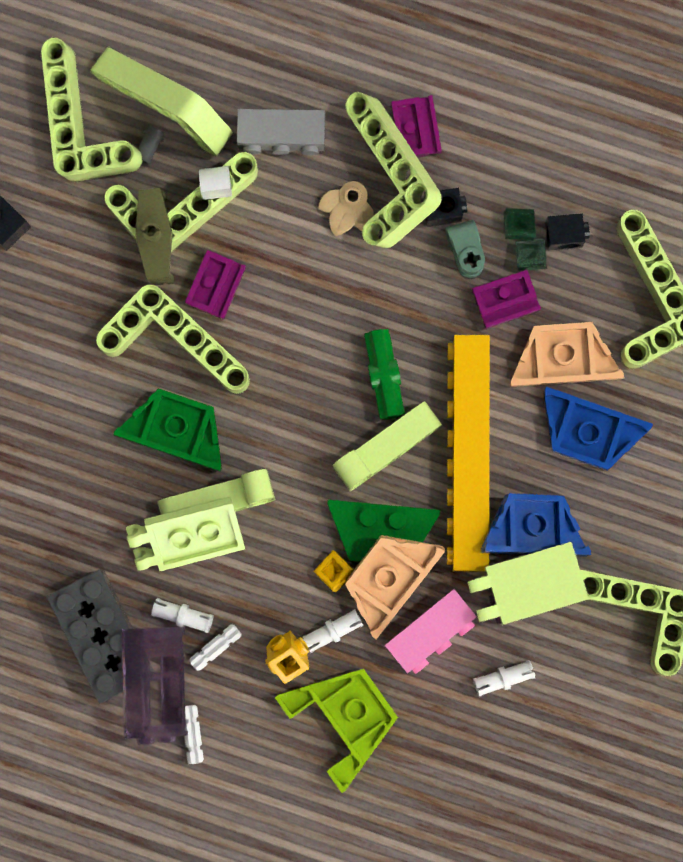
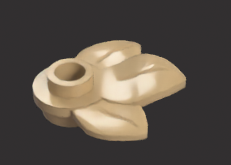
[318,181,374,236]

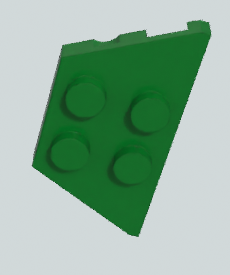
[113,388,222,472]
[327,500,440,562]

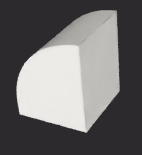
[199,166,232,200]

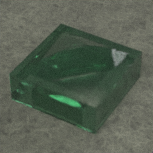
[504,208,536,240]
[516,238,547,271]

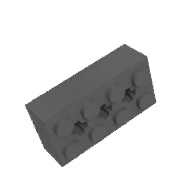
[46,569,156,704]

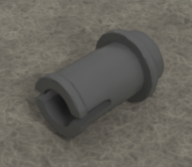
[138,125,164,165]

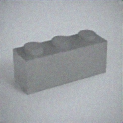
[237,109,325,155]

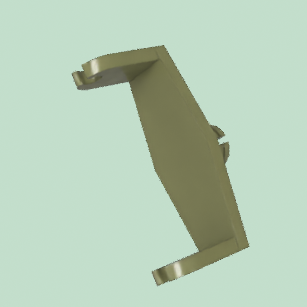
[135,188,174,285]

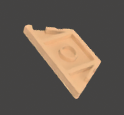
[510,322,624,387]
[345,535,445,639]

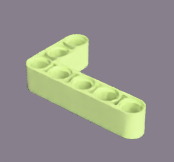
[41,38,142,182]
[90,47,233,157]
[346,92,441,248]
[104,152,258,252]
[617,210,683,369]
[96,285,250,394]
[580,570,683,676]

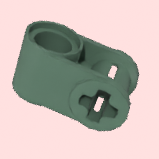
[445,219,485,279]

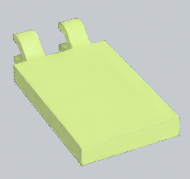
[126,497,245,571]
[467,542,589,625]

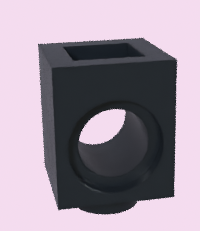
[423,188,467,227]
[545,213,590,251]

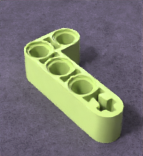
[332,401,442,491]
[157,469,276,515]

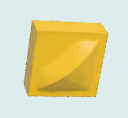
[313,550,354,593]

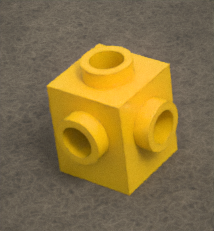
[265,630,310,684]

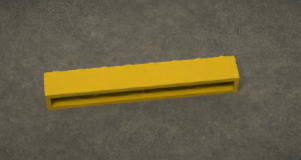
[446,335,490,572]

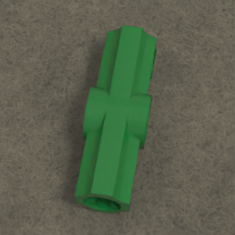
[364,329,405,420]

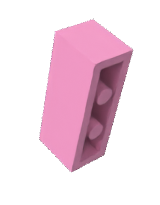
[384,589,477,674]

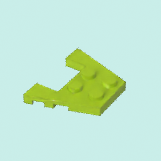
[275,668,398,793]

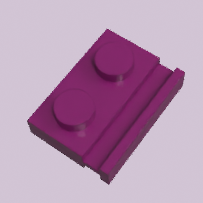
[391,95,442,157]
[185,250,246,320]
[472,270,541,329]

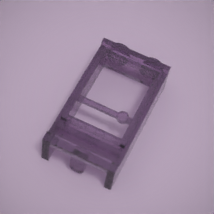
[122,627,188,745]

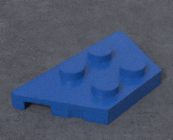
[544,386,653,471]
[481,493,591,557]

